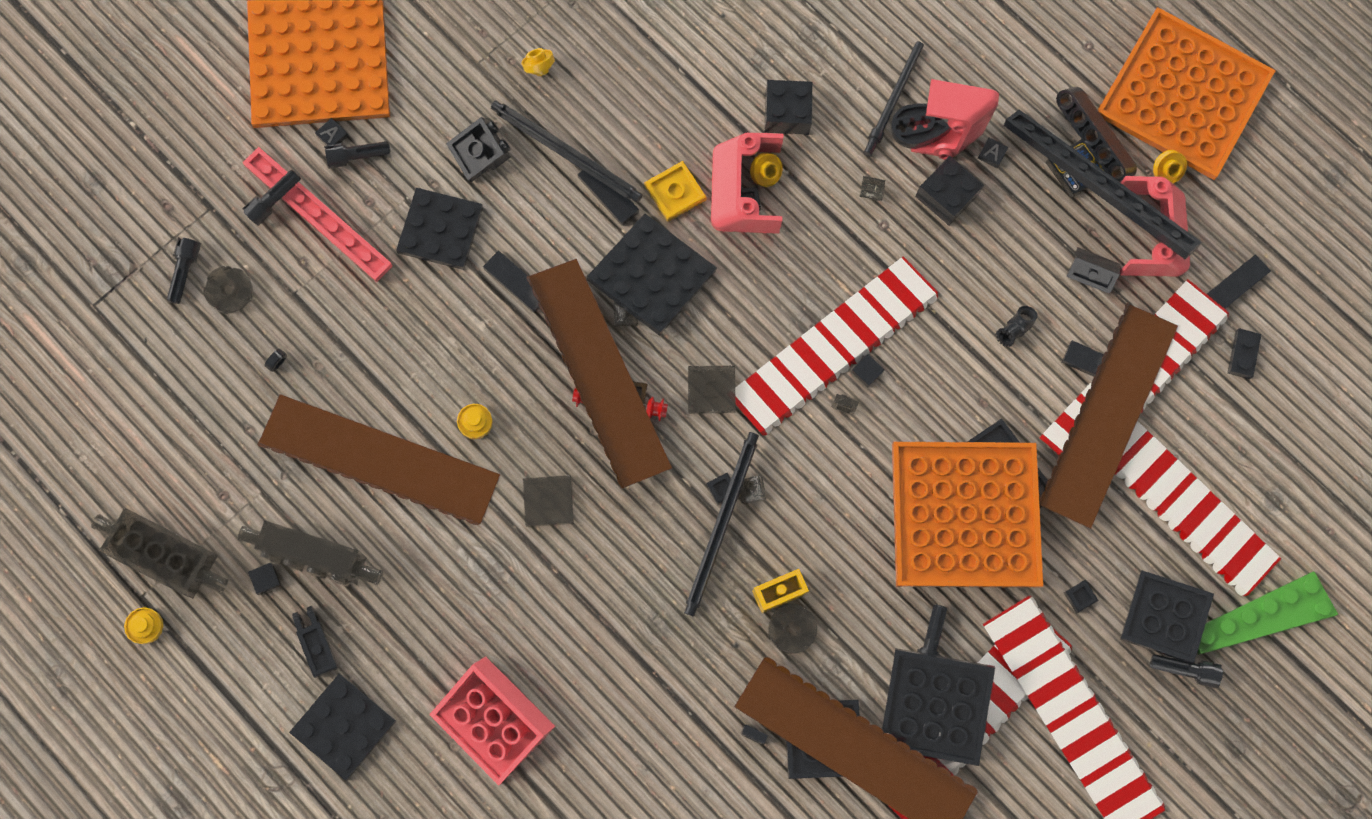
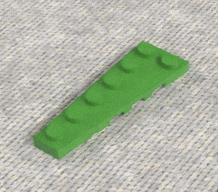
[1197,571,1338,655]

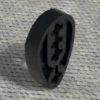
[891,103,952,149]

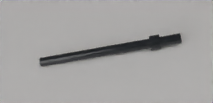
[863,41,924,157]

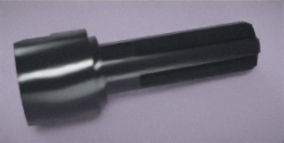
[324,141,391,169]
[242,170,301,226]
[167,237,201,304]
[917,605,947,656]
[1150,654,1223,689]

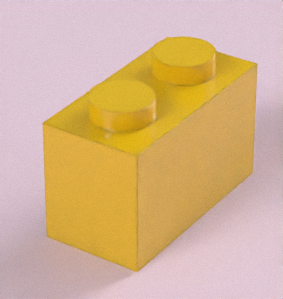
[752,569,809,613]

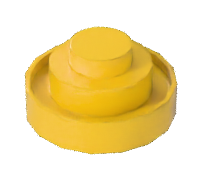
[521,48,555,76]
[1153,150,1187,184]
[750,152,783,187]
[457,403,493,439]
[124,607,164,645]

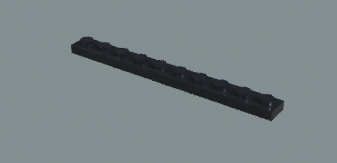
[1003,109,1201,259]

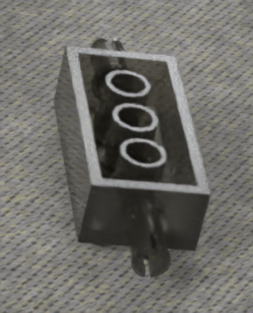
[91,507,228,599]
[238,520,383,587]

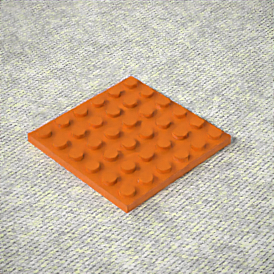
[247,0,390,128]
[1098,7,1276,180]
[892,442,1043,588]

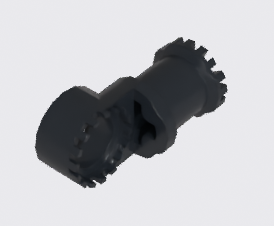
[995,306,1038,347]

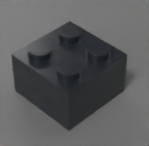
[764,80,813,135]
[915,156,984,226]

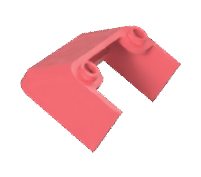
[911,79,999,160]
[711,133,784,234]
[1120,176,1190,277]

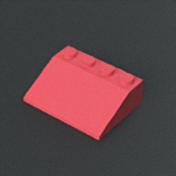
[430,656,556,785]

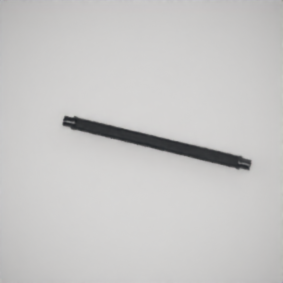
[491,100,643,203]
[684,432,759,617]

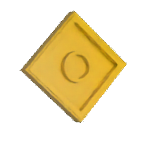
[644,161,707,222]

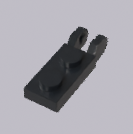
[292,606,338,678]

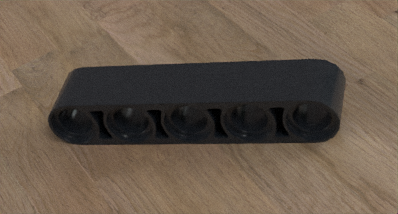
[1056,87,1137,182]

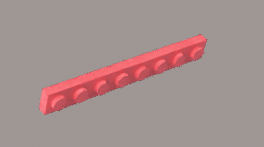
[242,147,393,283]

